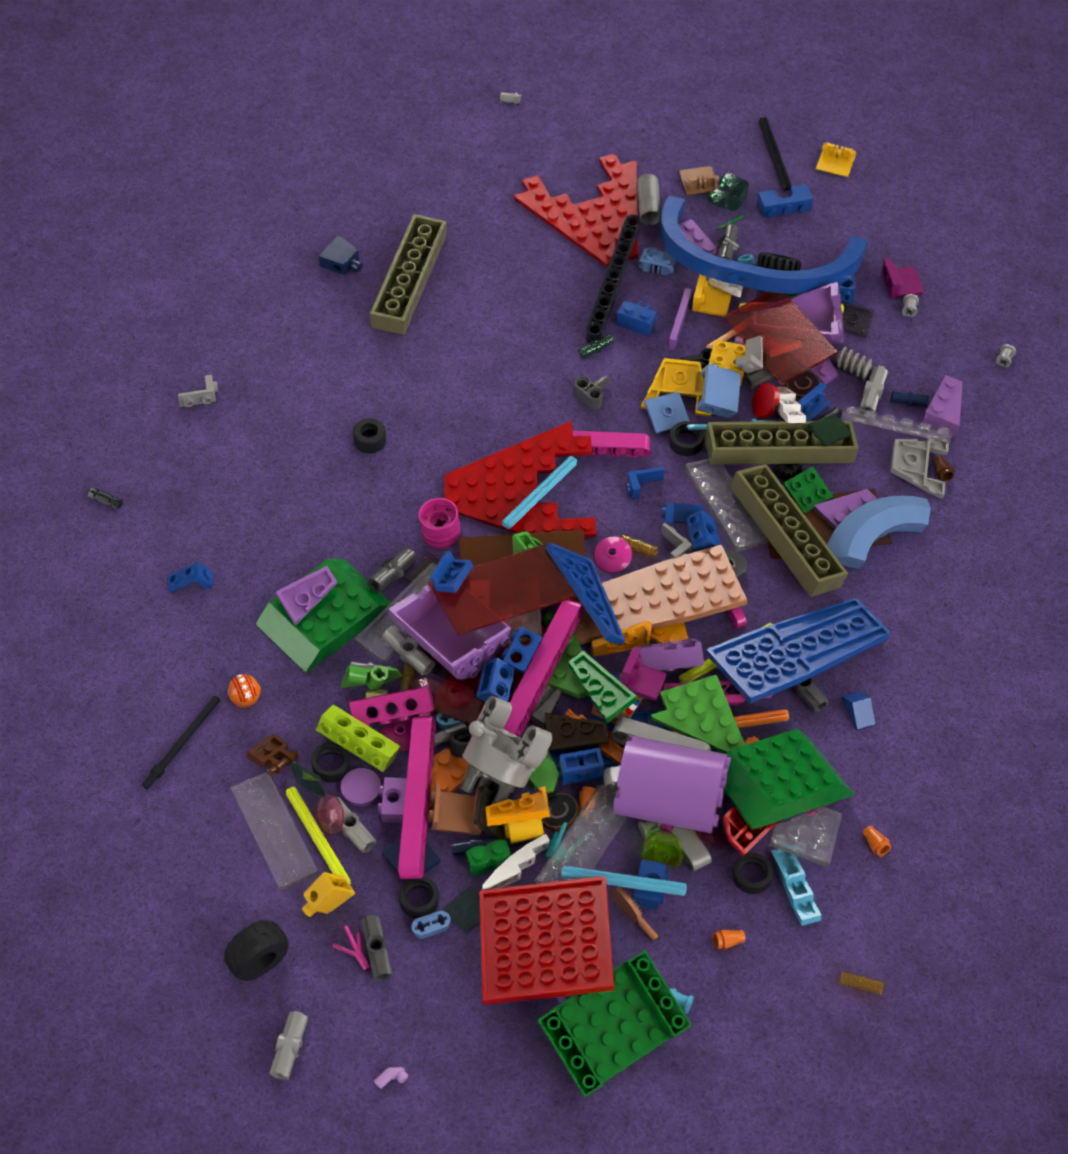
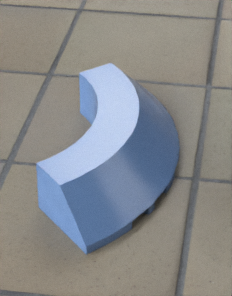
[827,496,931,569]

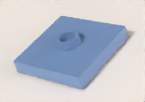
[644,392,690,435]

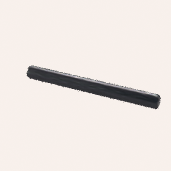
[759,117,792,191]

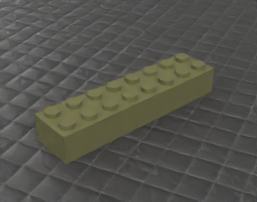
[370,214,447,335]
[705,421,858,465]
[729,464,848,597]

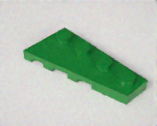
[568,651,637,723]

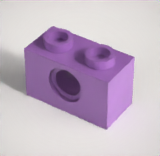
[378,777,407,823]

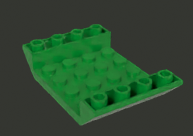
[537,950,692,1098]

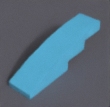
[770,845,821,926]

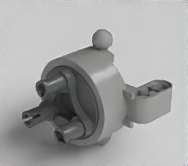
[459,696,552,804]

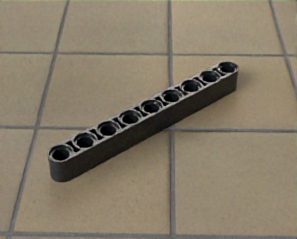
[586,215,640,344]

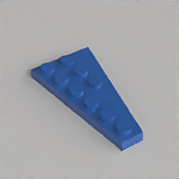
[545,542,625,645]

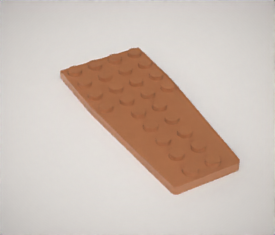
[561,544,747,645]

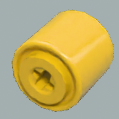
[503,819,544,844]

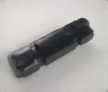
[88,487,123,509]

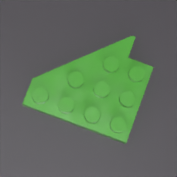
[514,632,588,699]
[651,675,745,754]

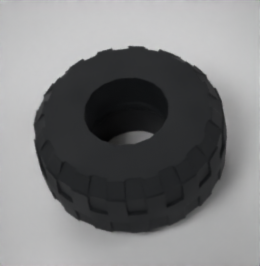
[224,920,289,981]

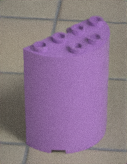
[388,582,511,679]
[613,735,731,833]

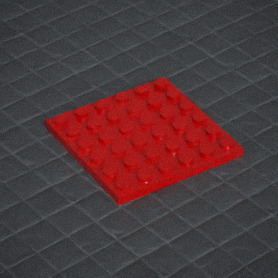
[480,876,615,1005]

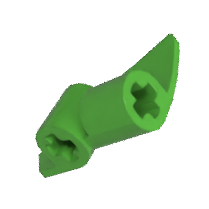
[341,665,402,691]
[527,750,559,793]

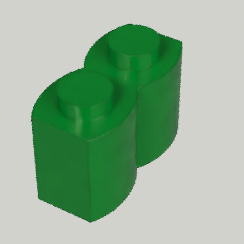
[466,840,511,876]

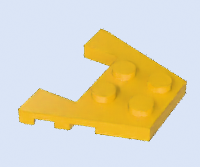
[641,358,711,416]

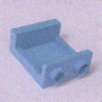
[697,364,741,418]

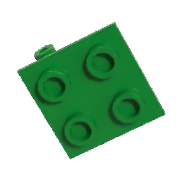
[783,466,833,514]

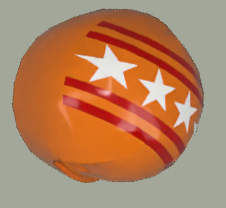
[228,674,261,708]

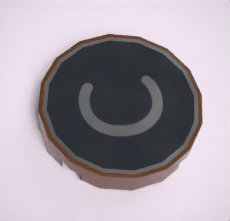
[785,369,821,399]
[541,792,580,832]

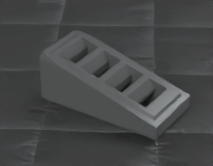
[532,689,561,730]

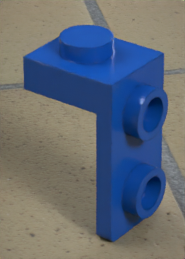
[626,467,665,500]
[661,502,703,524]
[167,562,213,592]

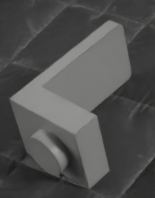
[736,336,763,373]
[178,375,218,407]
[661,523,692,559]

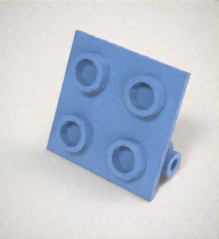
[639,248,676,276]

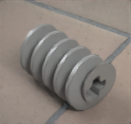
[833,346,874,381]

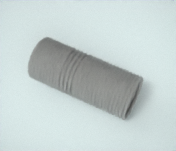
[637,174,661,225]

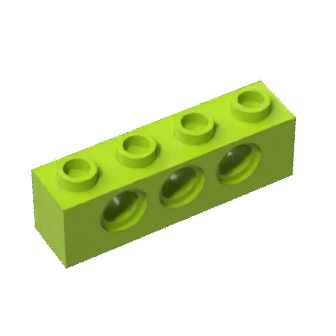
[316,705,401,772]

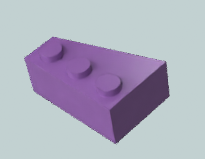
[922,375,963,438]
[636,638,704,672]

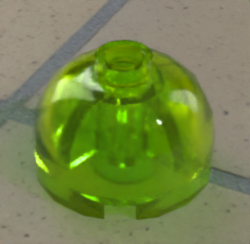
[641,830,683,869]

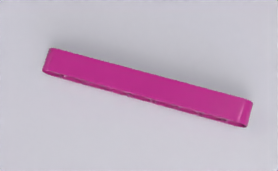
[503,598,584,738]
[398,716,436,879]

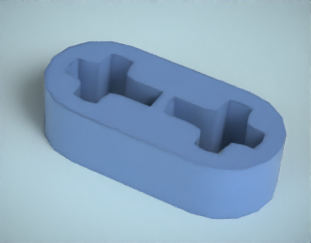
[411,911,451,939]

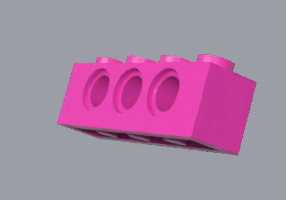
[349,686,435,727]

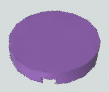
[340,768,381,807]

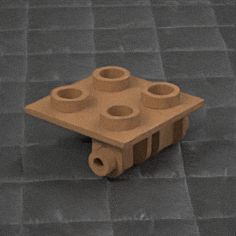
[679,166,719,195]

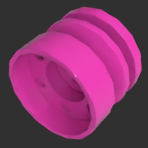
[418,498,461,549]

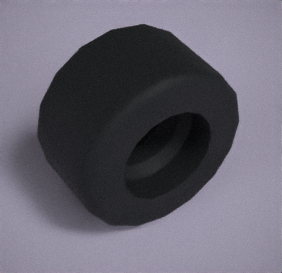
[353,418,386,454]

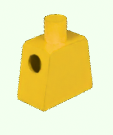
[302,872,355,917]

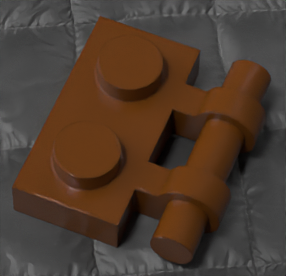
[246,733,298,776]

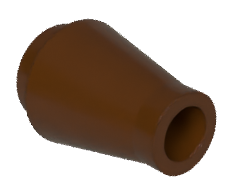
[933,455,955,482]

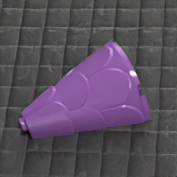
[751,282,844,344]

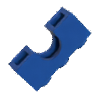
[757,184,813,218]

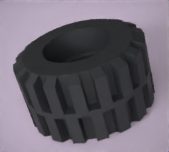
[756,252,802,271]

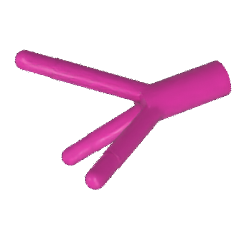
[332,925,371,971]

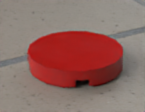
[752,383,780,419]

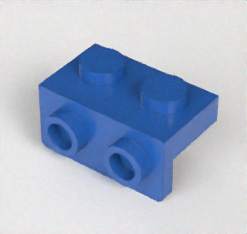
[430,551,473,593]

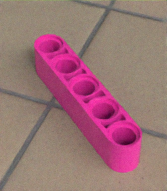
[572,431,650,457]

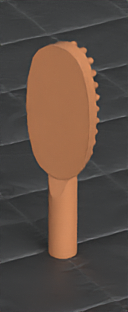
[610,887,658,942]

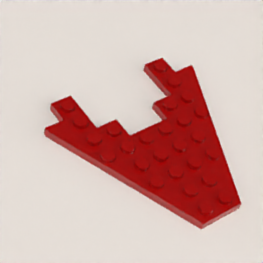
[514,153,638,267]
[444,421,596,538]

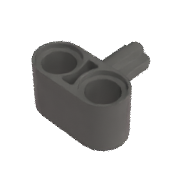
[574,376,610,409]

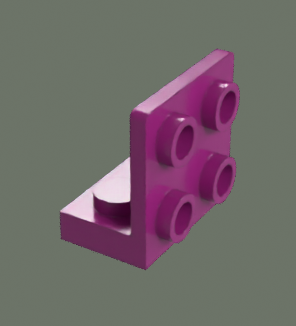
[881,258,924,298]
[620,647,667,701]

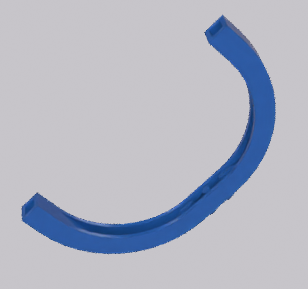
[660,195,868,294]

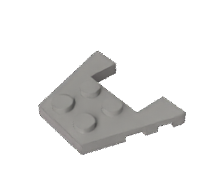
[890,439,949,499]

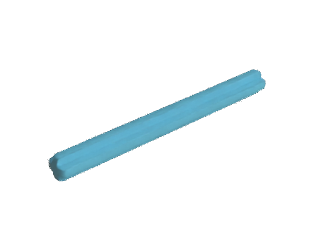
[502,456,577,529]
[561,866,687,896]

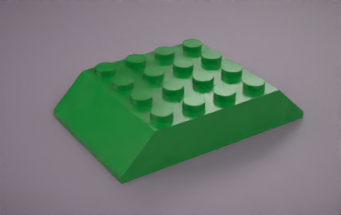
[255,559,394,673]
[723,729,854,830]

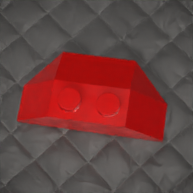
[722,806,777,856]

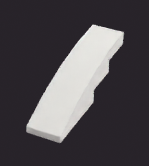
[775,387,806,423]
[482,834,550,890]

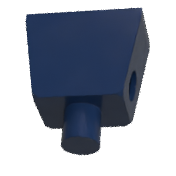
[319,236,363,275]

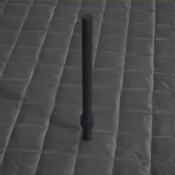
[142,695,220,790]

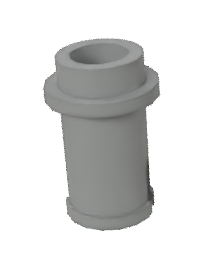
[500,92,521,105]

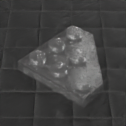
[769,807,842,867]

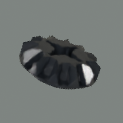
[773,464,803,481]

